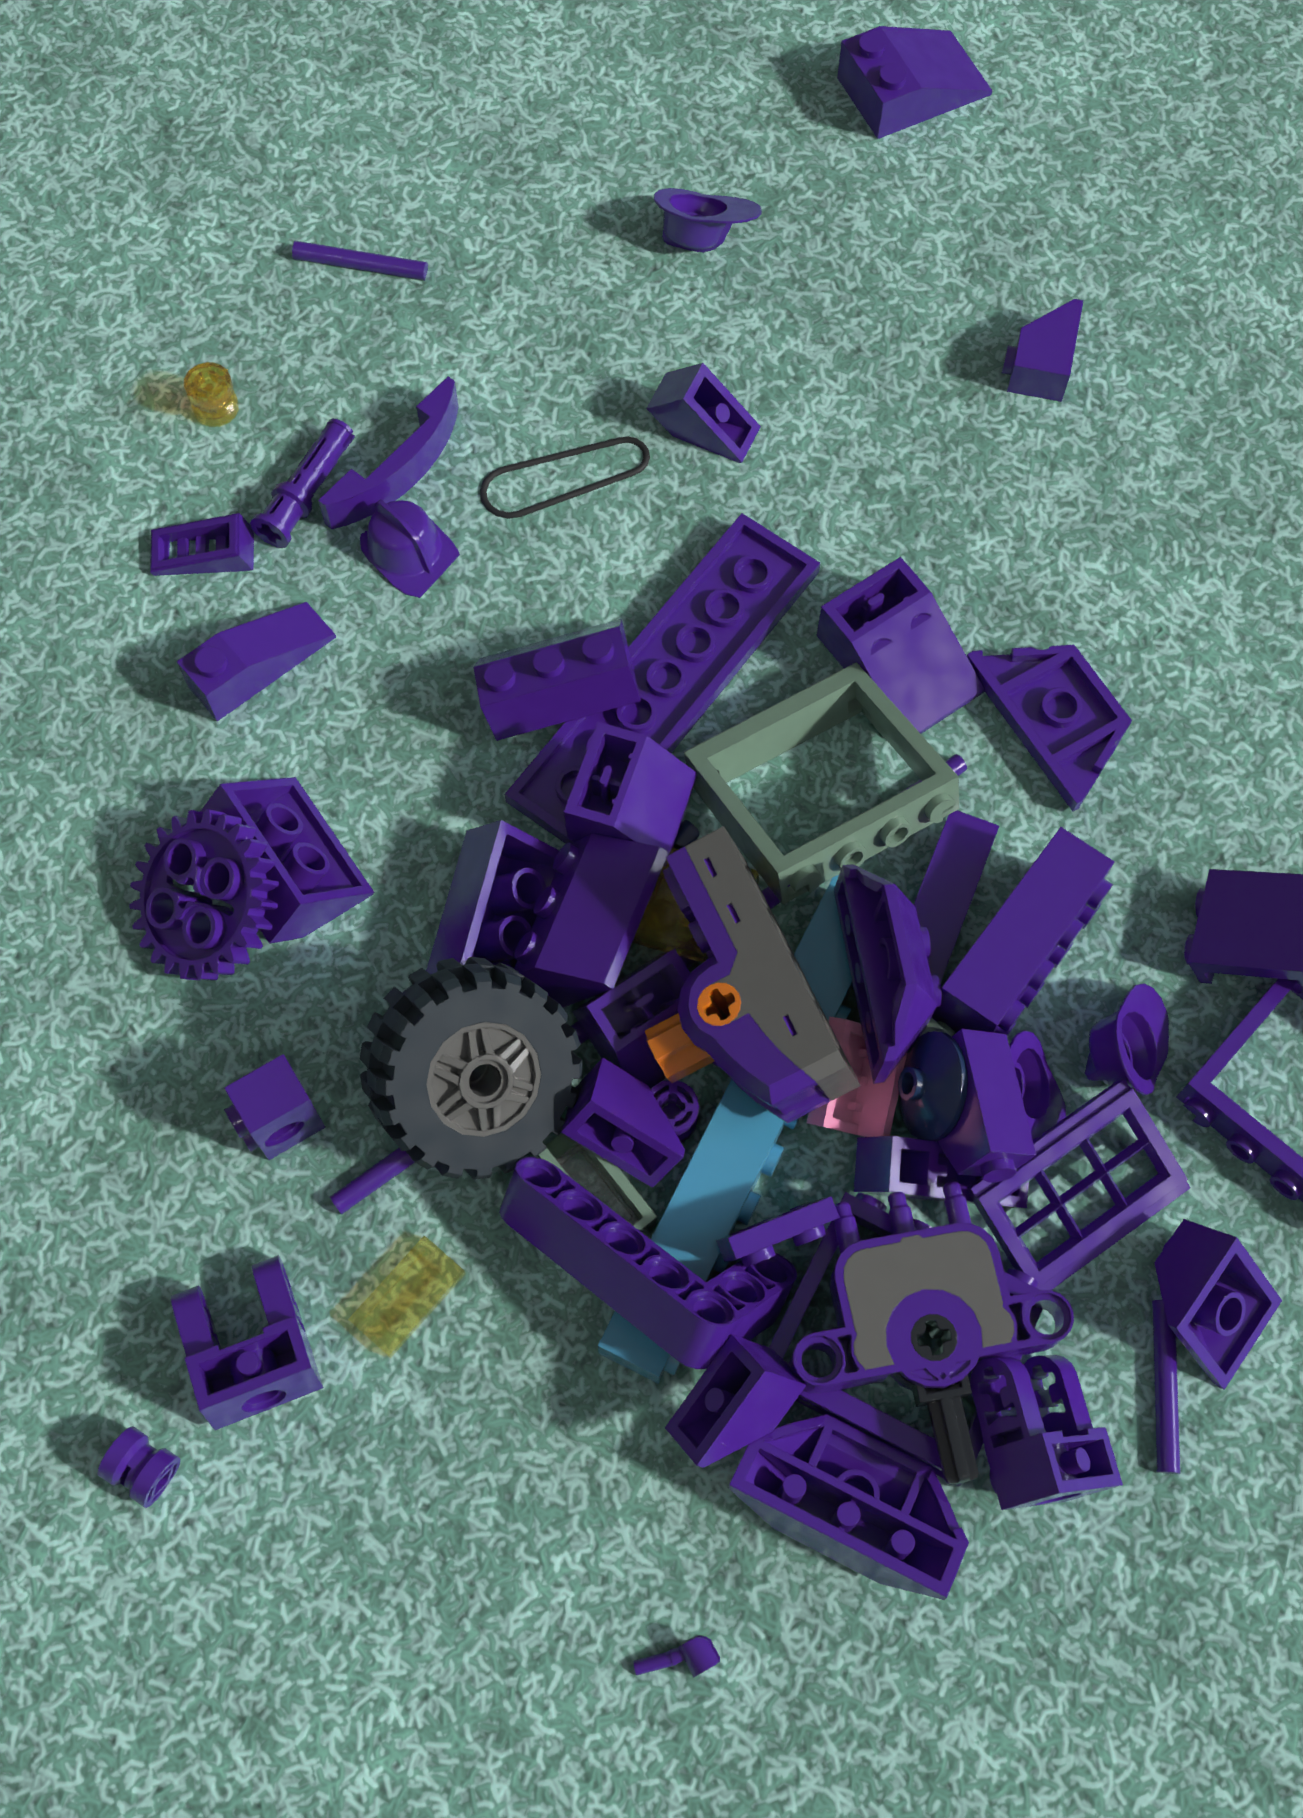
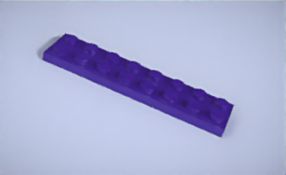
[505,513,820,844]

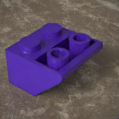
[563,722,697,867]
[572,948,690,1088]

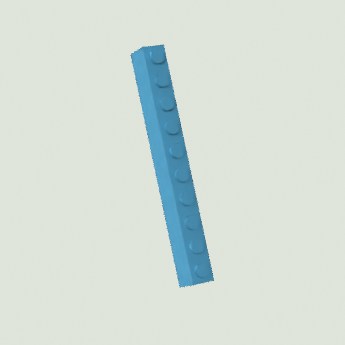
[598,875,854,1384]

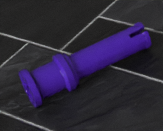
[250,418,355,548]

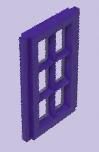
[967,1078,1191,1290]

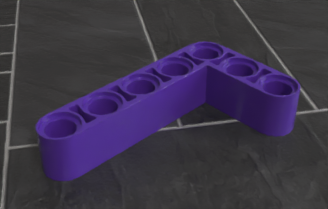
[499,1157,797,1369]

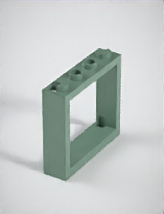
[684,662,959,904]

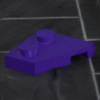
[716,1196,840,1267]

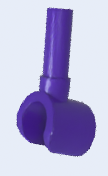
[633,1636,720,1678]

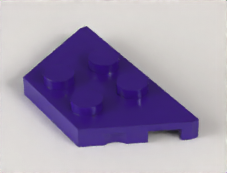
[967,644,1132,812]

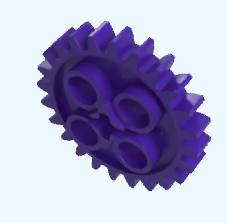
[129,809,279,980]

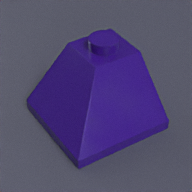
[1154,1219,1282,1390]

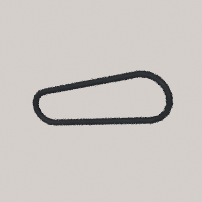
[480,436,650,519]

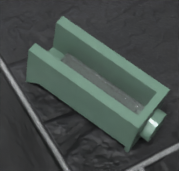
[536,1133,657,1239]

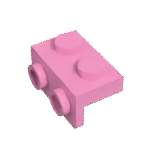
[807,1017,907,1137]

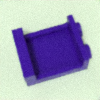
[1184,869,1303,987]

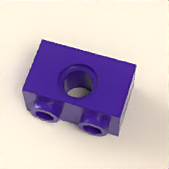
[224,1054,326,1160]

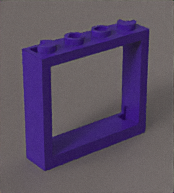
[1176,979,1303,1202]
[769,1192,1043,1486]

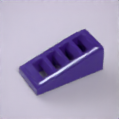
[150,513,254,576]

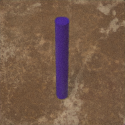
[292,241,428,281]
[1152,1300,1180,1474]

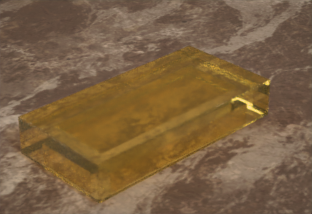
[348,1235,466,1358]

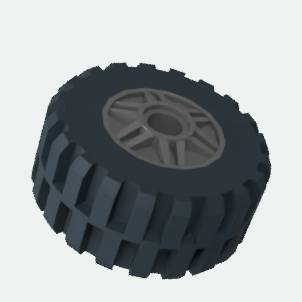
[360,957,582,1180]

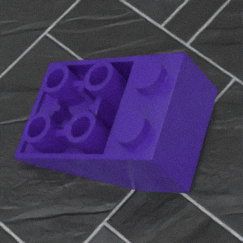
[816,557,985,734]

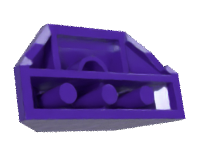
[833,864,942,1084]
[728,1414,969,1600]

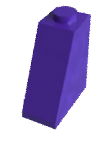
[937,1029,1036,1182]

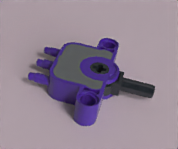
[789,1182,1074,1484]

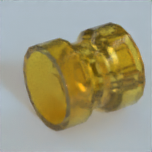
[184,362,239,427]

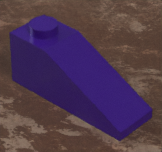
[177,602,336,721]
[854,1136,1029,1208]

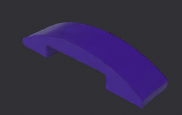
[318,376,459,529]

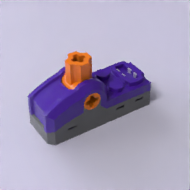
[645,826,861,1123]

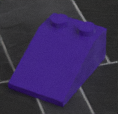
[837,26,993,139]

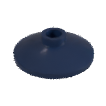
[898,1031,968,1141]

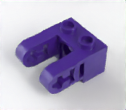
[171,1255,324,1430]
[970,1355,1123,1510]

